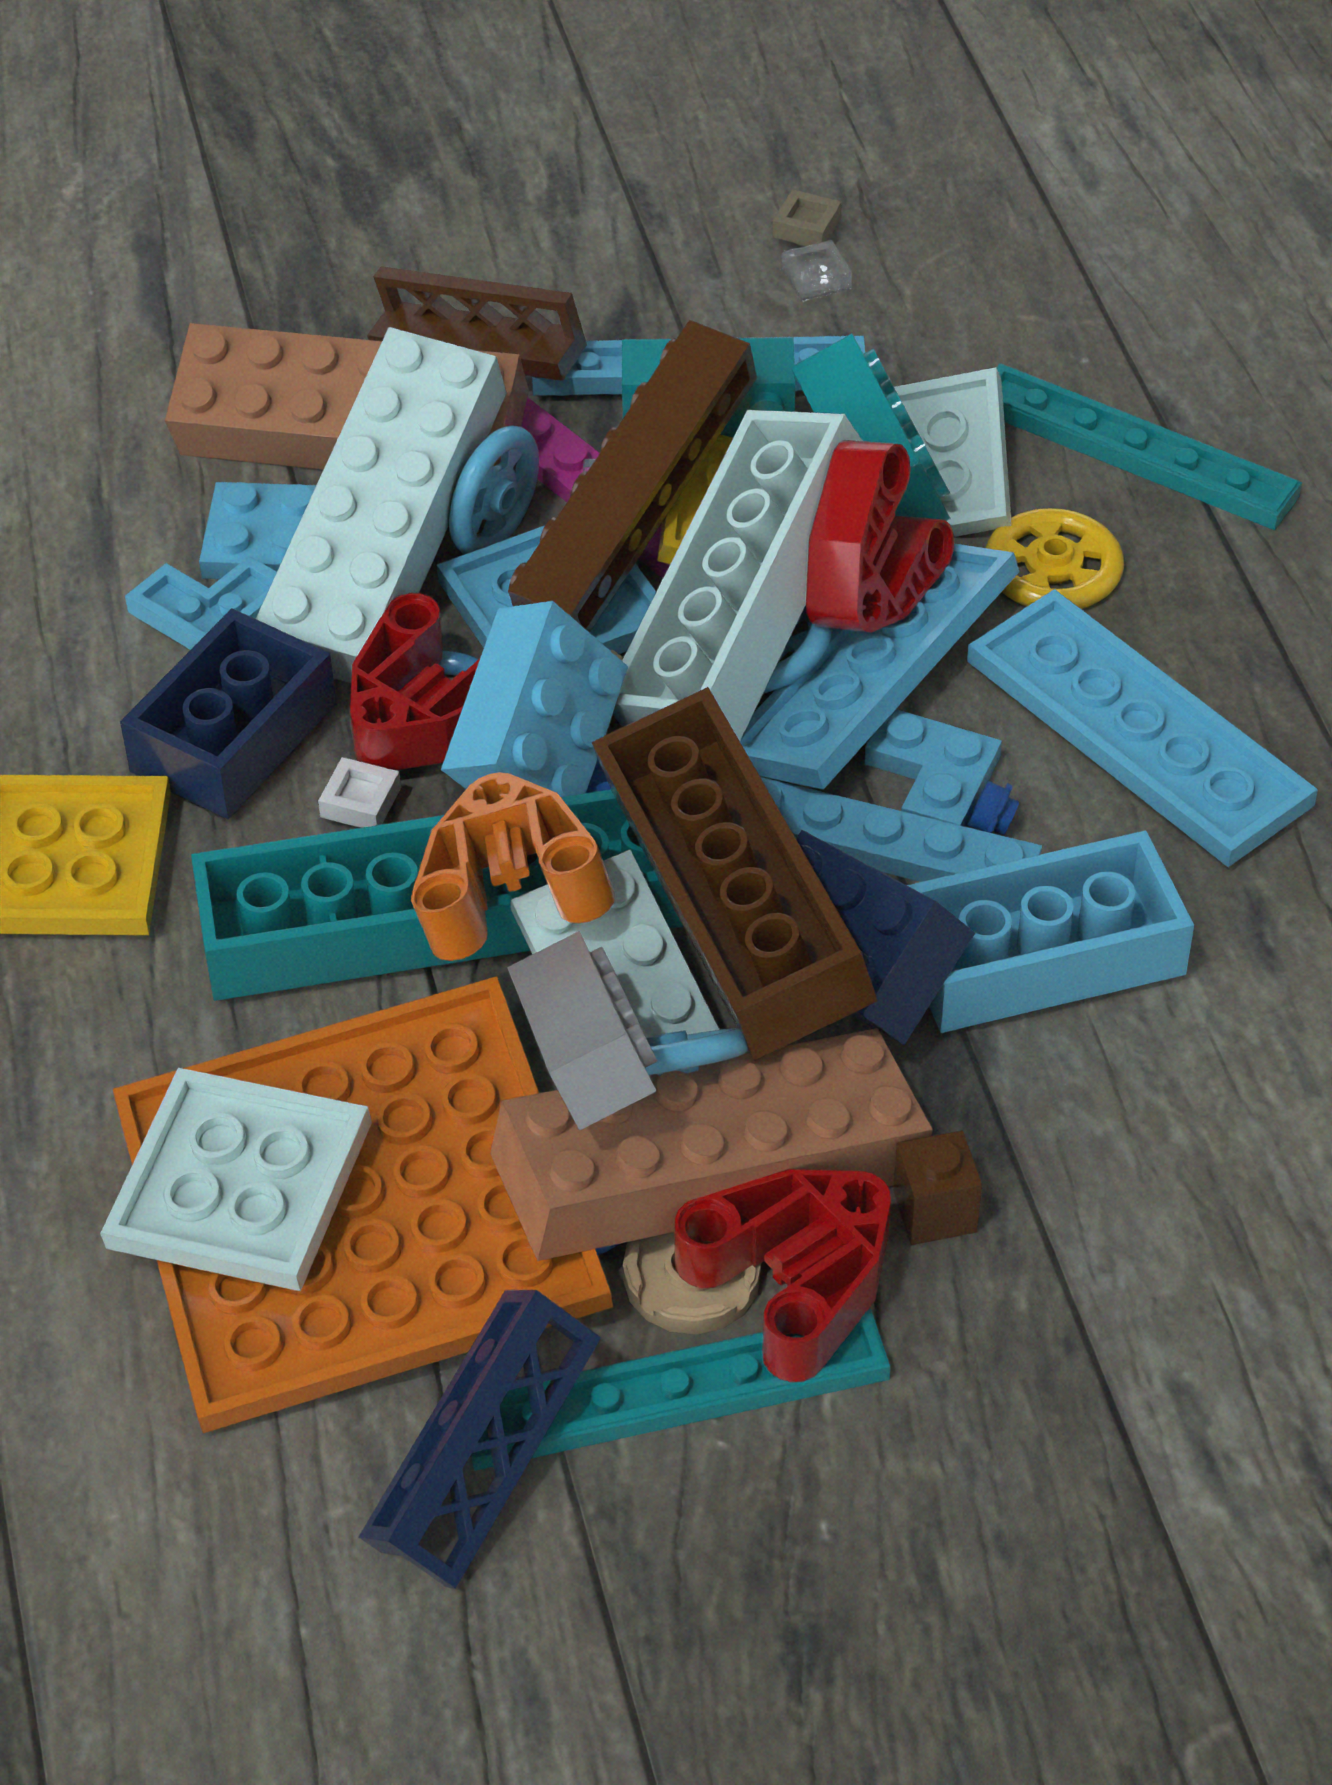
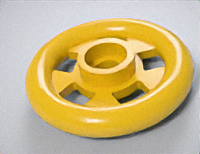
[986,508,1124,609]

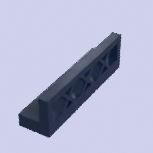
[359,1290,601,1589]

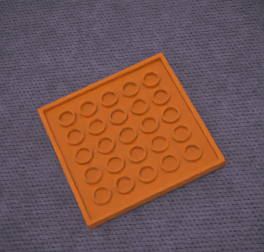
[112,976,613,1434]

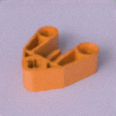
[411,772,615,961]

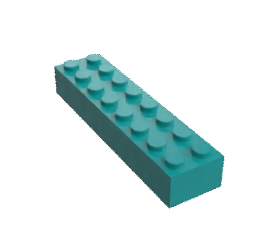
[191,789,683,1001]

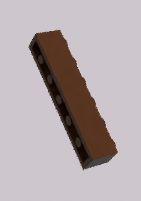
[508,320,757,633]

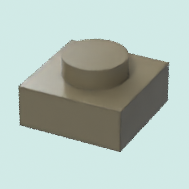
[772,189,842,250]

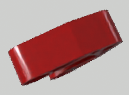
[806,440,954,633]
[350,593,480,770]
[675,1169,891,1382]

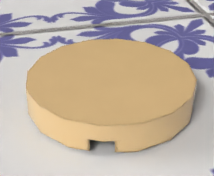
[623,1232,761,1335]

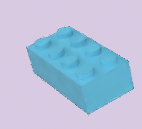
[907,830,1194,1033]

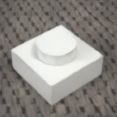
[318,757,401,828]

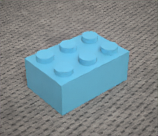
[441,601,628,797]

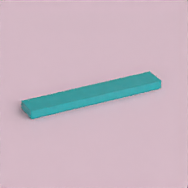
[996,363,1302,530]
[470,1309,890,1471]

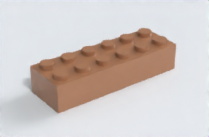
[165,323,529,470]
[490,1028,933,1261]

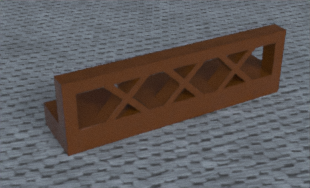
[367,266,587,381]

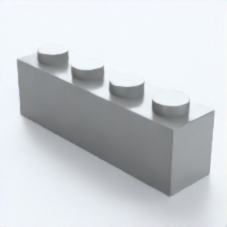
[507,931,657,1131]

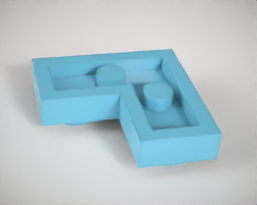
[125,556,277,650]
[865,709,1002,827]

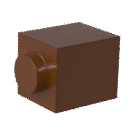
[893,1130,982,1245]

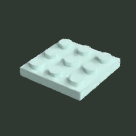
[100,1068,372,1291]

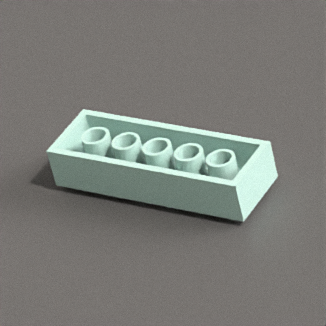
[256,327,507,683]
[612,410,863,741]

